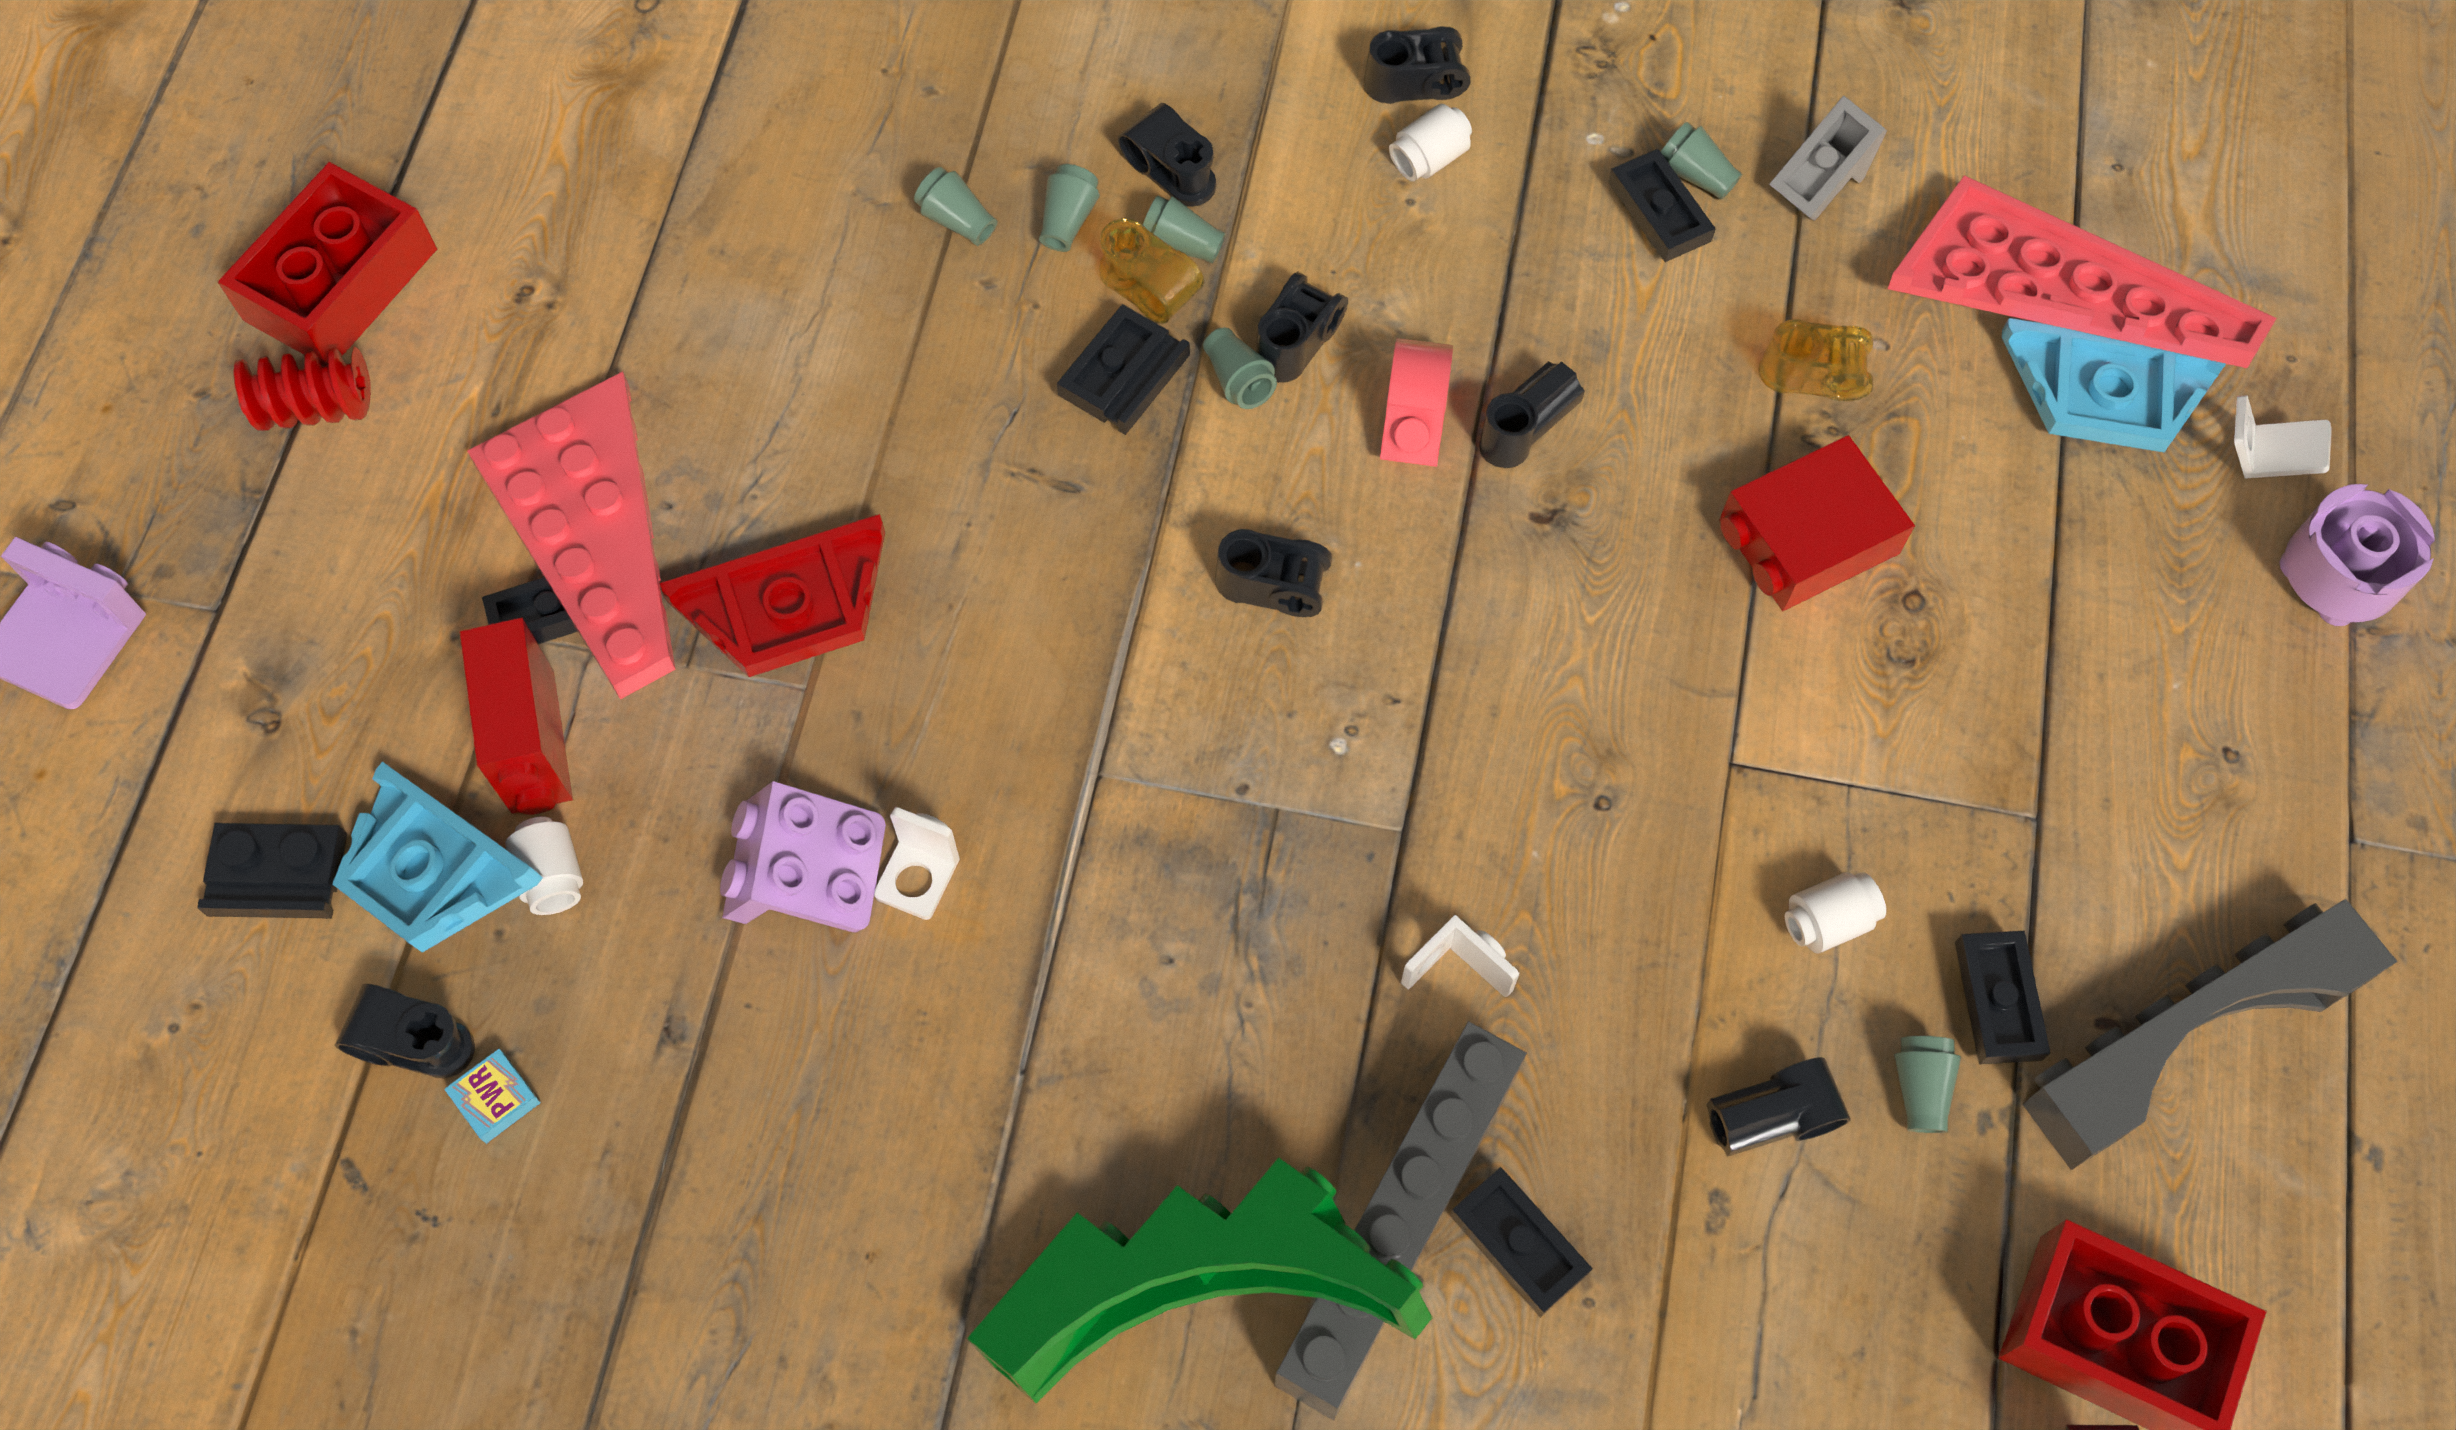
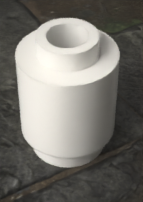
[1389,104,1472,181]
[505,817,583,915]
[1785,872,1886,954]

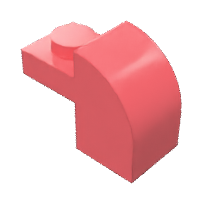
[1380,338,1453,467]

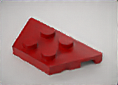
[659,514,885,677]

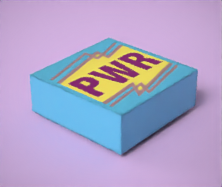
[444,1049,541,1144]

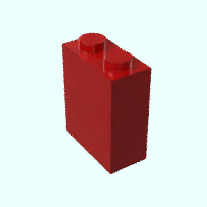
[1719,435,1915,611]
[460,618,573,815]

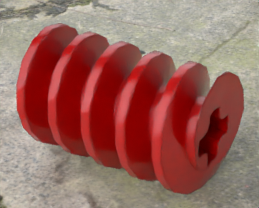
[233,347,371,431]

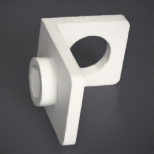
[2234,395,2332,479]
[874,807,960,920]
[1401,915,1519,997]

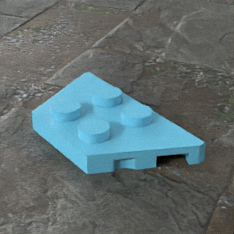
[2002,318,2226,453]
[333,762,543,953]

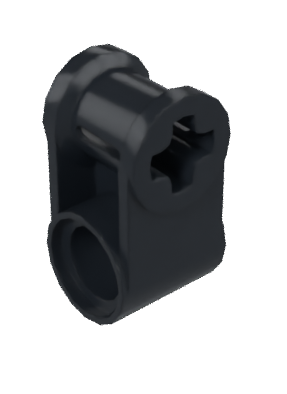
[1364,26,1471,104]
[1117,103,1217,207]
[1256,271,1348,383]
[1215,529,1333,617]
[335,984,475,1079]

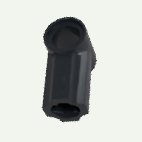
[1479,361,1585,468]
[1707,1057,1851,1157]

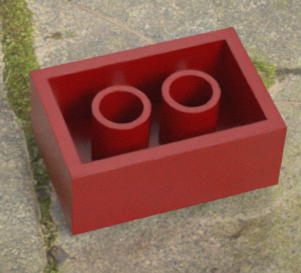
[217,162,437,366]
[1998,1219,2267,1430]

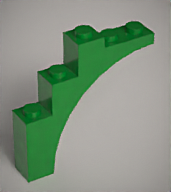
[967,1157,1433,1404]

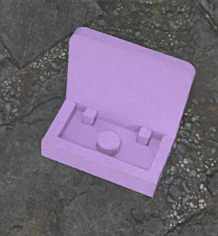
[0,537,146,709]
[720,781,886,932]

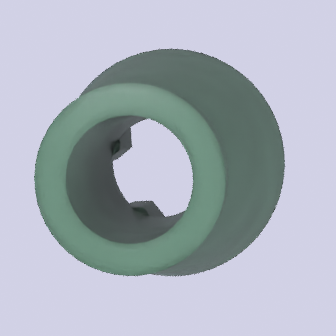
[1661,122,1743,200]
[1039,164,1100,252]
[914,167,997,246]
[1140,196,1226,264]
[1203,327,1277,409]
[1894,1036,1961,1133]

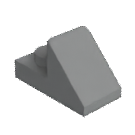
[1770,95,1887,221]

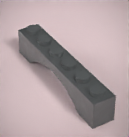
[2023,899,2398,1170]
[1274,1021,1527,1421]

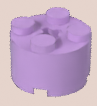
[2280,484,2435,626]

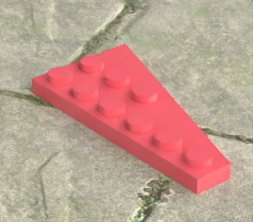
[1887,175,2277,368]
[467,372,675,700]

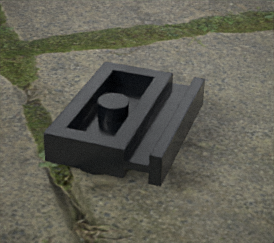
[1057,304,1190,435]
[197,823,347,919]

